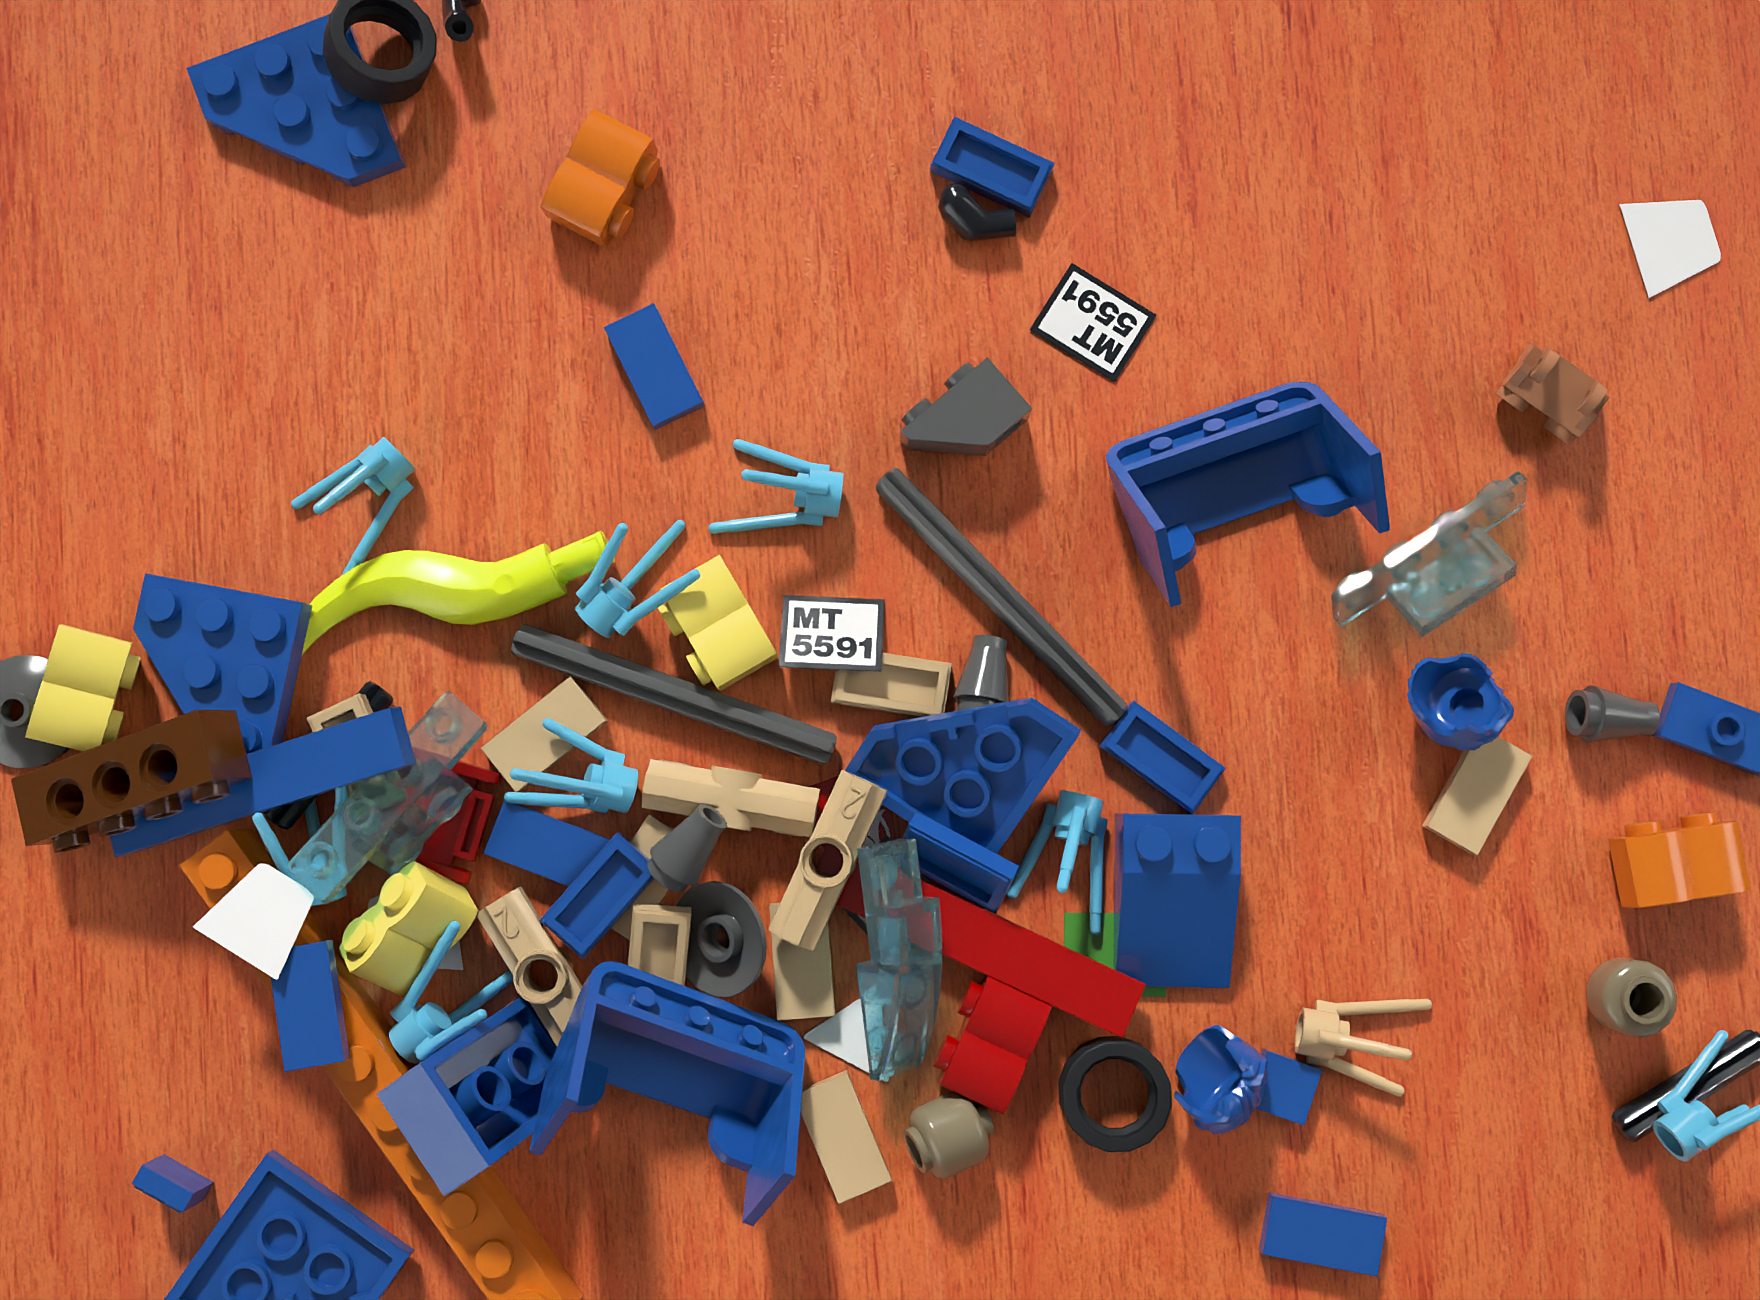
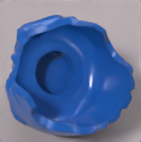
[1407,653,1514,751]
[1174,1025,1269,1134]

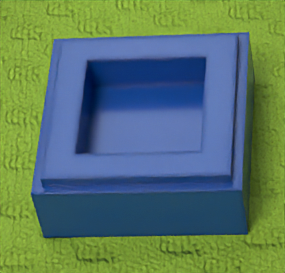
[1256,1048,1322,1125]
[131,1154,214,1213]

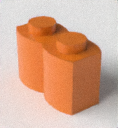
[540,108,660,248]
[1608,812,1751,908]

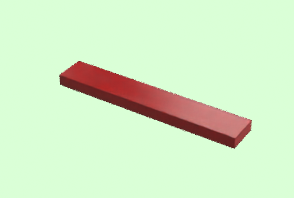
[816,843,1146,1038]

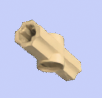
[641,759,821,837]
[768,770,888,951]
[476,886,582,1046]

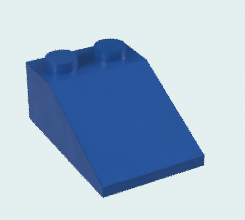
[1114,813,1241,988]
[377,997,557,1196]

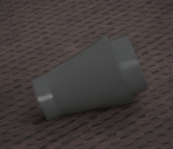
[953,635,1009,711]
[1565,685,1660,742]
[647,804,727,892]

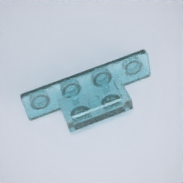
[1331,471,1528,637]
[287,691,488,904]

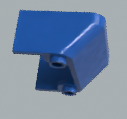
[1106,382,1390,607]
[529,961,805,1226]

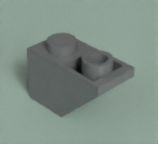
[900,357,1032,456]

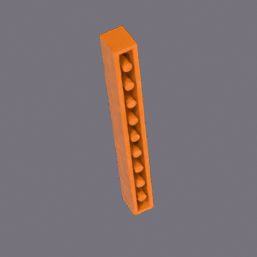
[179,829,583,1300]

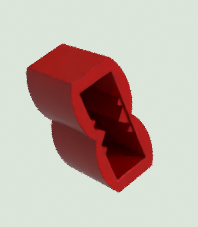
[933,974,1052,1115]

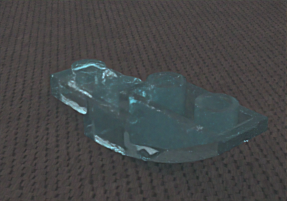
[856,839,942,1081]

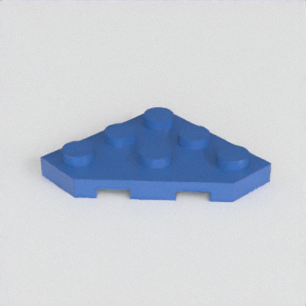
[186,14,406,187]
[133,573,312,754]
[845,698,1081,854]
[164,1150,414,1300]

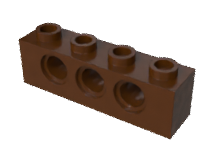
[11,710,252,853]

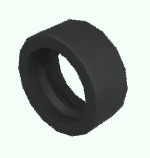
[323,0,437,104]
[1058,1036,1172,1152]

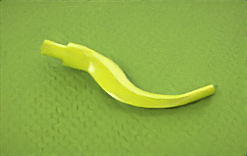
[302,531,615,655]

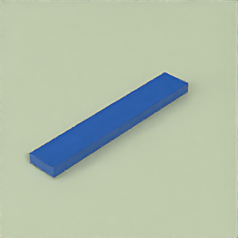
[110,707,416,857]

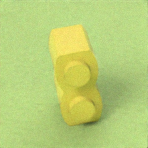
[658,555,779,691]
[25,624,141,752]
[339,861,478,997]

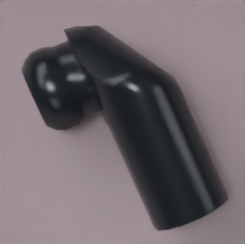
[442,0,481,42]
[938,183,1016,241]

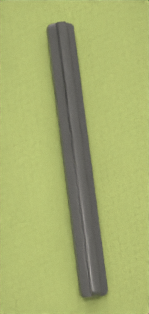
[876,468,1127,726]
[511,624,837,765]

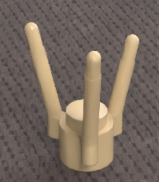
[1294,999,1432,1096]

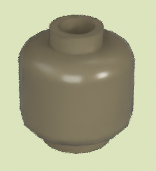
[1586,957,1677,1037]
[903,1091,994,1179]

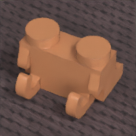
[1496,343,1610,445]

